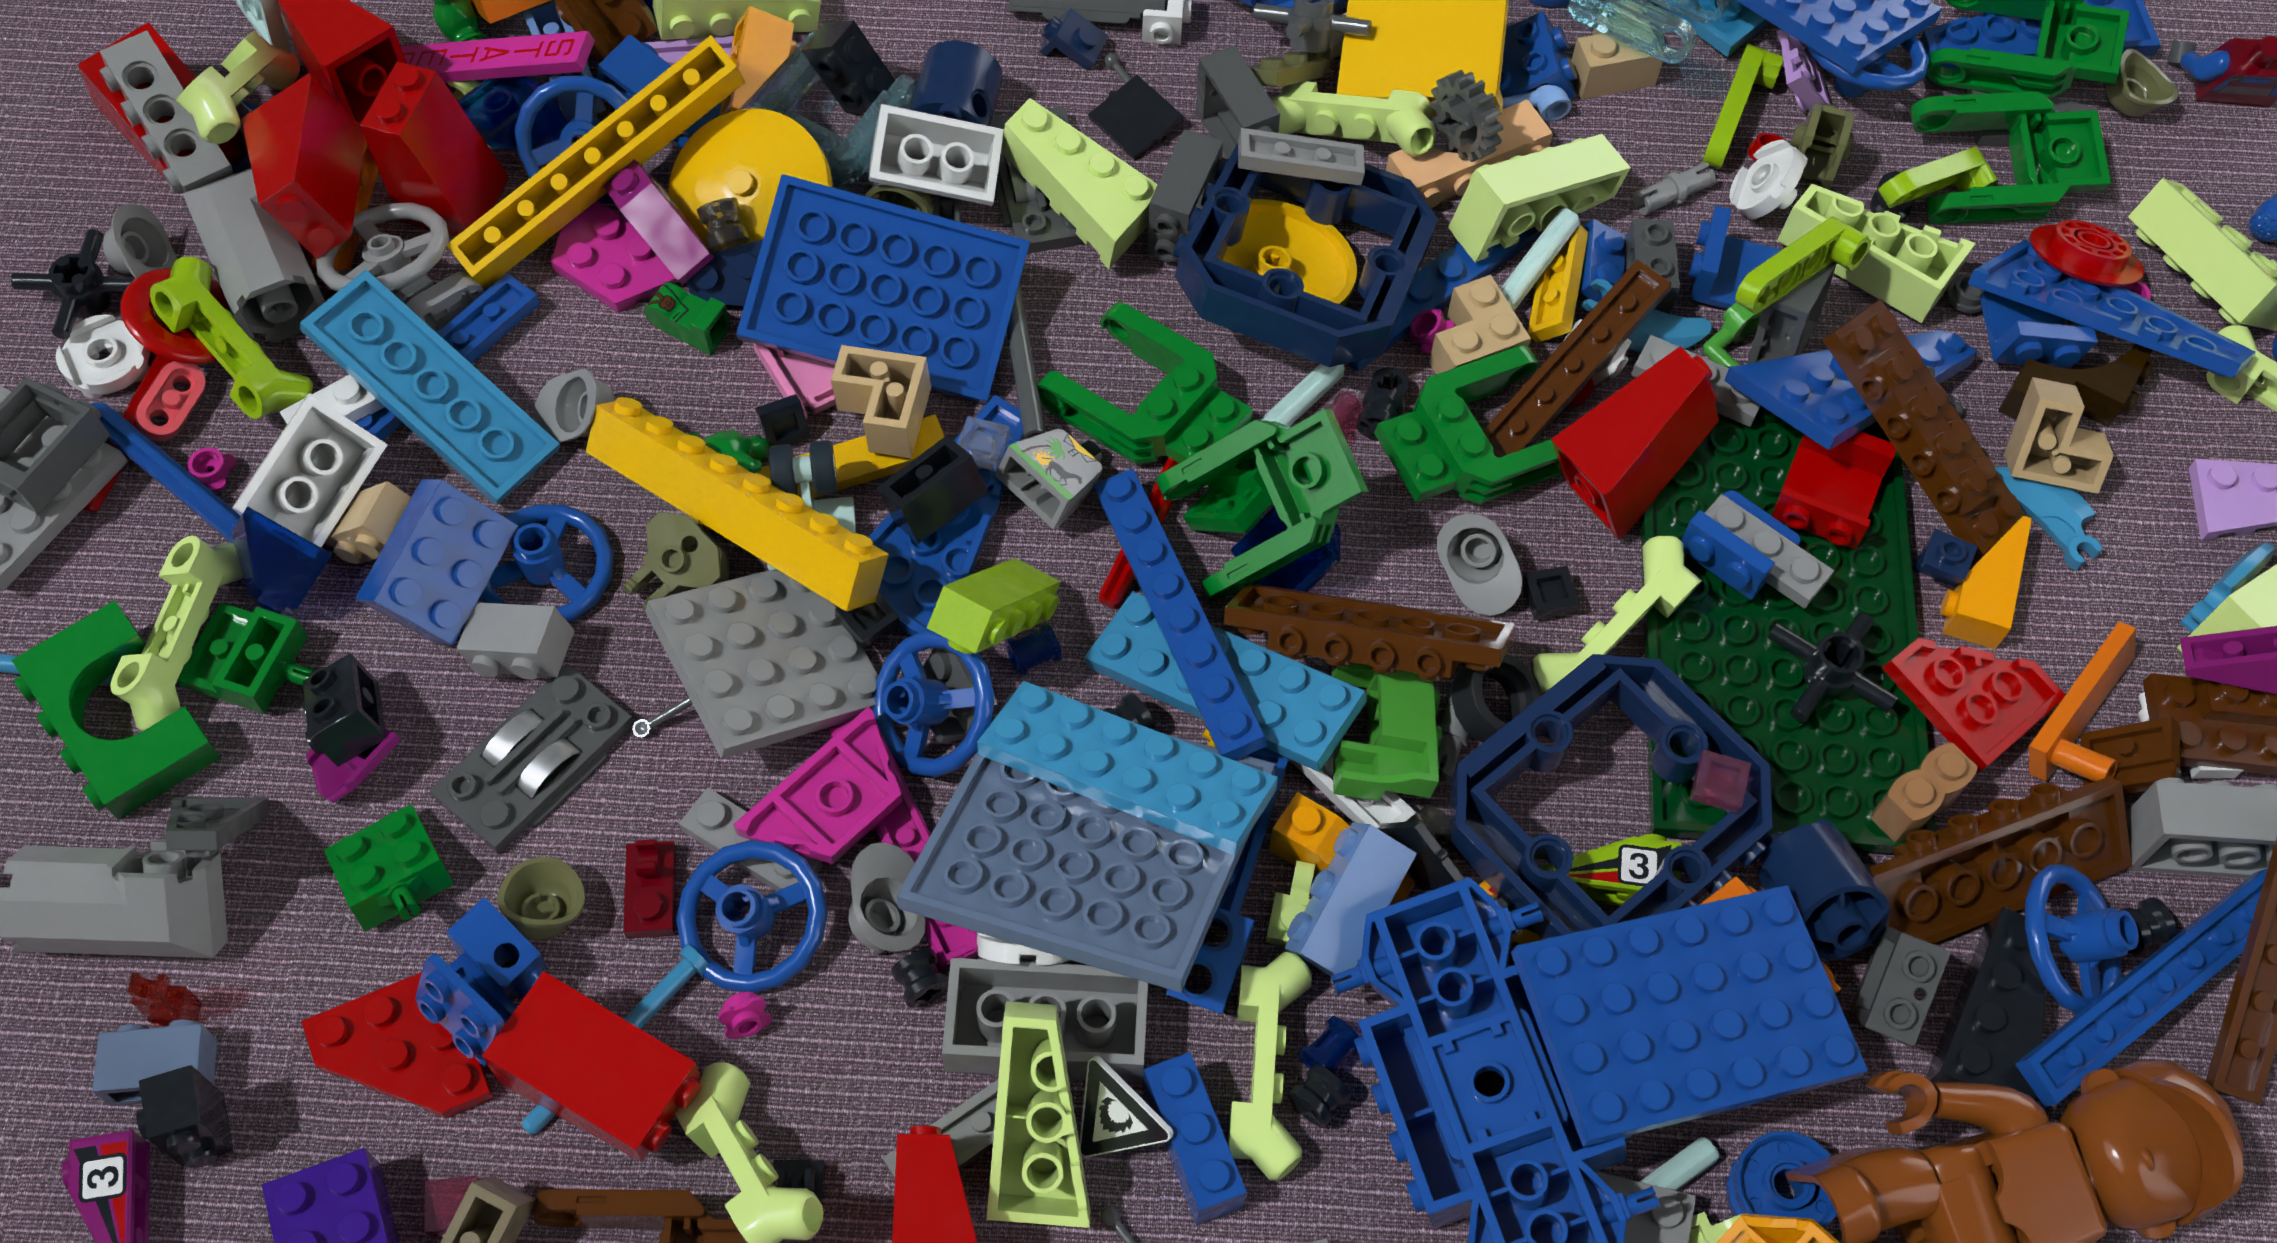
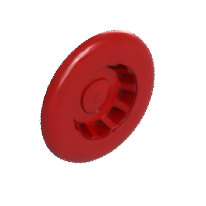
[2030,220,2144,287]
[120,268,232,364]

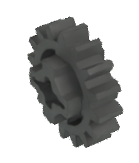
[1430,70,1503,162]

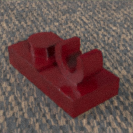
[624,839,676,939]

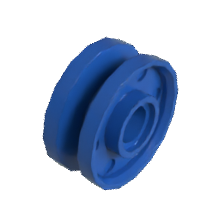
[1726,1131,1837,1229]

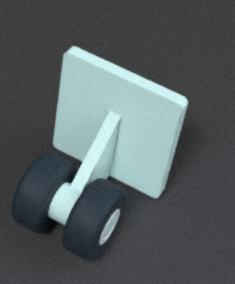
[767,440,856,570]

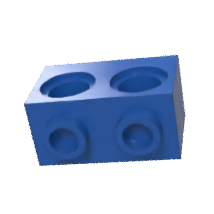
[1166,908,1256,1014]

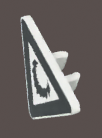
[1080,1056,1173,1158]

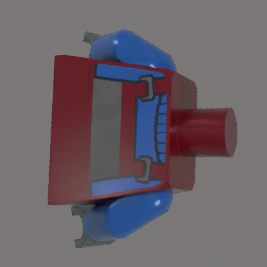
[2167,36,2277,107]

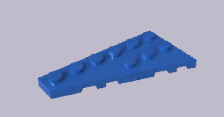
[1920,0,2161,68]
[1968,240,2256,378]
[1724,330,1978,450]
[868,395,1024,650]

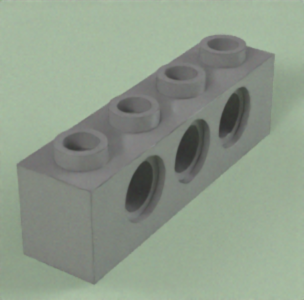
[99,31,234,194]

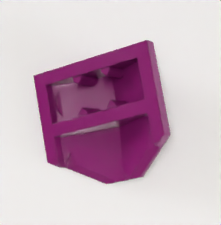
[306,728,401,803]

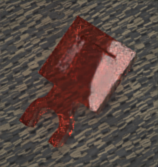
[127,973,202,1027]

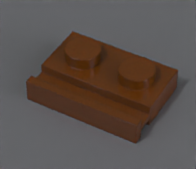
[2080,717,2180,795]

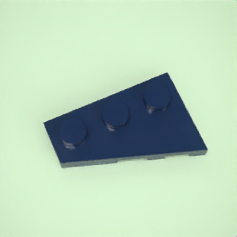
[687,239,763,306]

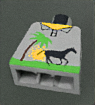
[995,429,1103,530]

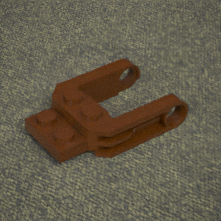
[534,1189,748,1243]

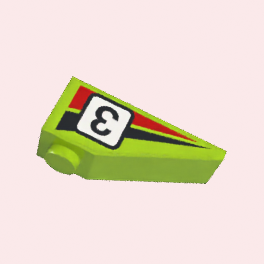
[1539,834,1681,906]

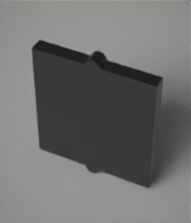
[1088,75,1184,161]
[1377,821,1465,890]

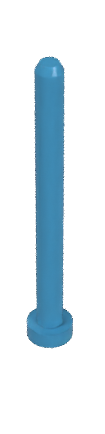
[522,944,710,1135]

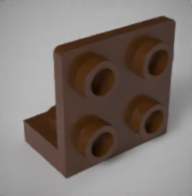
[554,0,659,64]

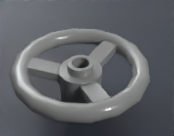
[316,202,449,294]

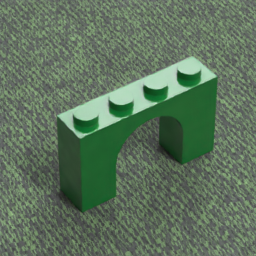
[11,600,221,820]

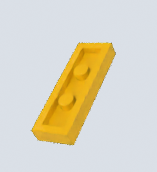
[1527,224,1589,343]

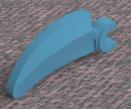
[1582,279,1712,355]
[1995,467,2102,571]
[2180,541,2276,633]

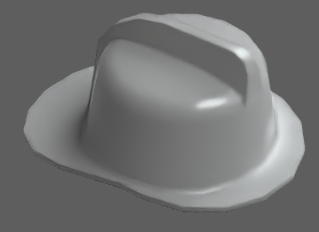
[102,203,178,279]
[533,369,616,443]
[1436,513,1523,616]
[848,842,925,954]

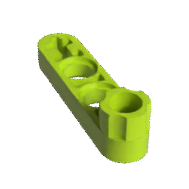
[1702,44,1783,169]
[1878,146,1998,208]
[1735,216,1872,314]

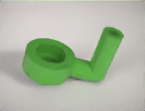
[1703,303,1762,366]

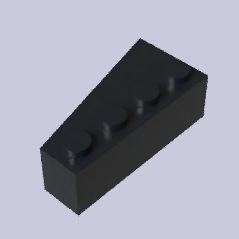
[1926,906,2049,1102]

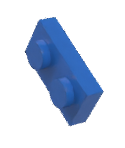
[1579,219,1626,302]

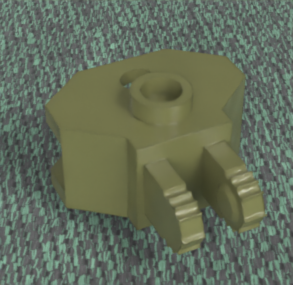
[1790,103,1855,190]
[623,512,730,613]

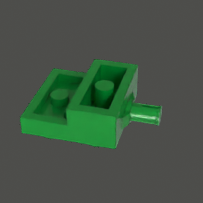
[1183,458,1273,533]
[177,602,315,714]
[324,804,454,932]

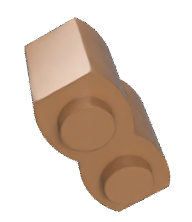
[1871,743,1978,843]

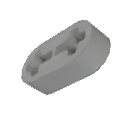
[406,271,484,332]

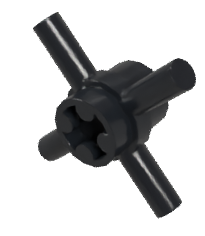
[11,229,135,339]
[1768,613,1898,723]

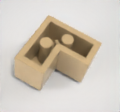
[1571,0,1665,100]
[1429,275,1531,374]
[831,345,931,458]
[2004,377,2114,494]
[325,481,411,564]

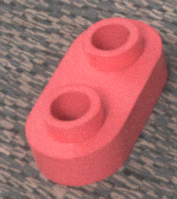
[135,361,206,441]

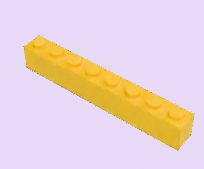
[447,35,745,289]
[586,397,889,611]

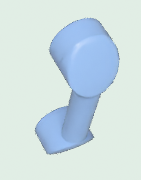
[1503,85,1572,122]

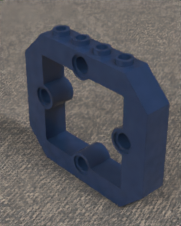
[1173,144,1438,367]
[1450,654,1773,940]

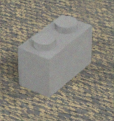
[456,603,575,680]

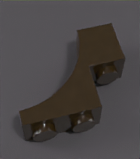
[1998,344,2154,427]

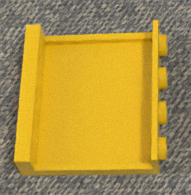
[1337,0,1509,116]

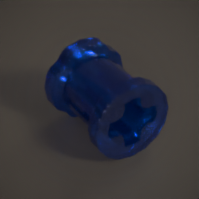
[1005,623,1063,677]
[1298,1016,1359,1075]

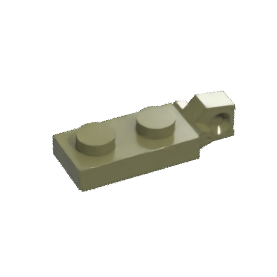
[1249,48,1331,88]

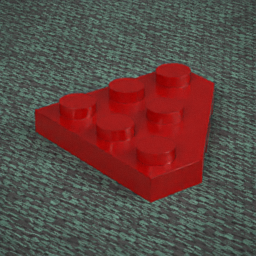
[1882,638,2066,773]
[301,972,494,1118]

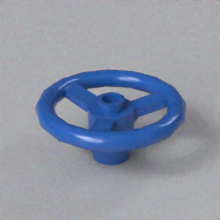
[1808,36,1929,98]
[514,76,643,203]
[478,504,615,622]
[873,629,995,777]
[676,840,828,993]
[2025,865,2139,1015]

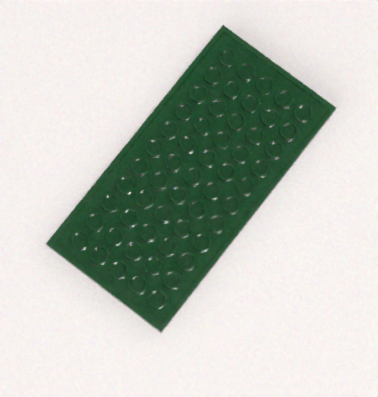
[1640,366,1936,854]

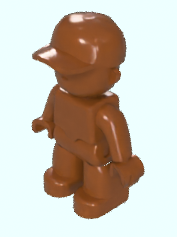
[1785,1059,2244,1243]

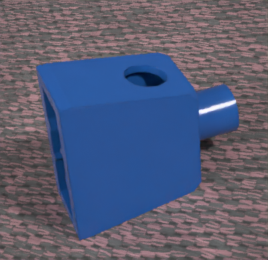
[446,897,546,1002]

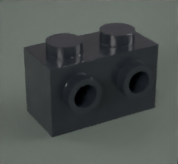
[801,20,898,113]
[877,435,988,544]
[302,653,386,767]
[136,1065,233,1168]

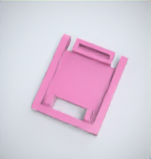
[753,343,836,419]

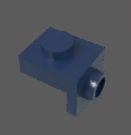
[1039,8,1108,71]
[1913,529,1978,587]

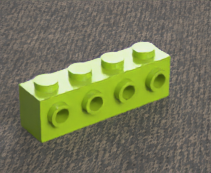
[927,558,1061,654]

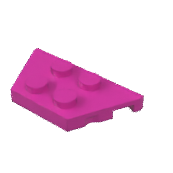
[551,201,678,312]
[733,707,902,864]

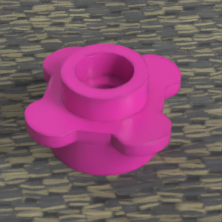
[1409,309,1456,354]
[188,447,237,492]
[718,992,772,1039]

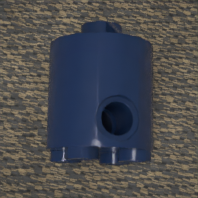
[910,40,1002,126]
[1757,819,1890,960]

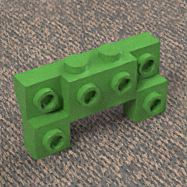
[1331,663,1442,801]

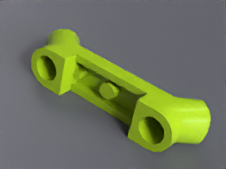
[150,257,313,419]

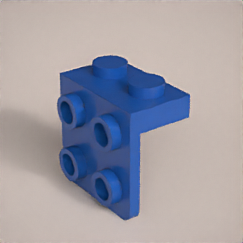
[1500,11,1577,99]
[1688,205,1781,309]
[1980,290,2098,369]
[1681,490,1800,600]
[415,953,517,1067]

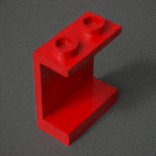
[1771,432,1896,550]

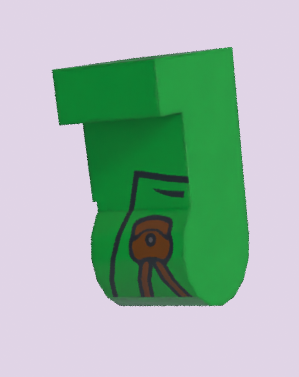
[644,282,731,356]

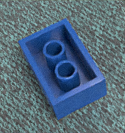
[355,479,518,645]

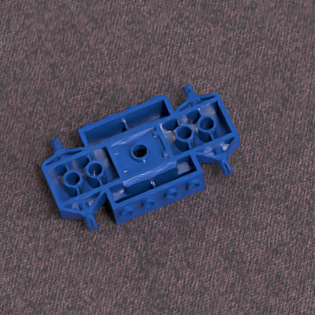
[1331,877,1661,1243]

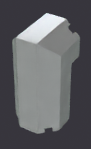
[182,169,325,342]
[0,838,228,958]

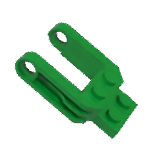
[1927,0,2130,99]
[1910,91,2111,225]
[1037,302,1253,465]
[1374,345,1563,505]
[1156,409,1369,601]

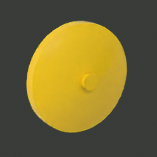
[668,108,832,253]
[1221,199,1357,307]

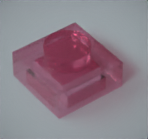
[1690,749,1751,813]
[424,1175,480,1237]

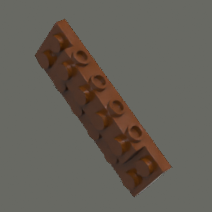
[1822,299,2026,558]
[1224,583,1516,681]
[2143,673,2277,776]
[1867,776,2132,946]

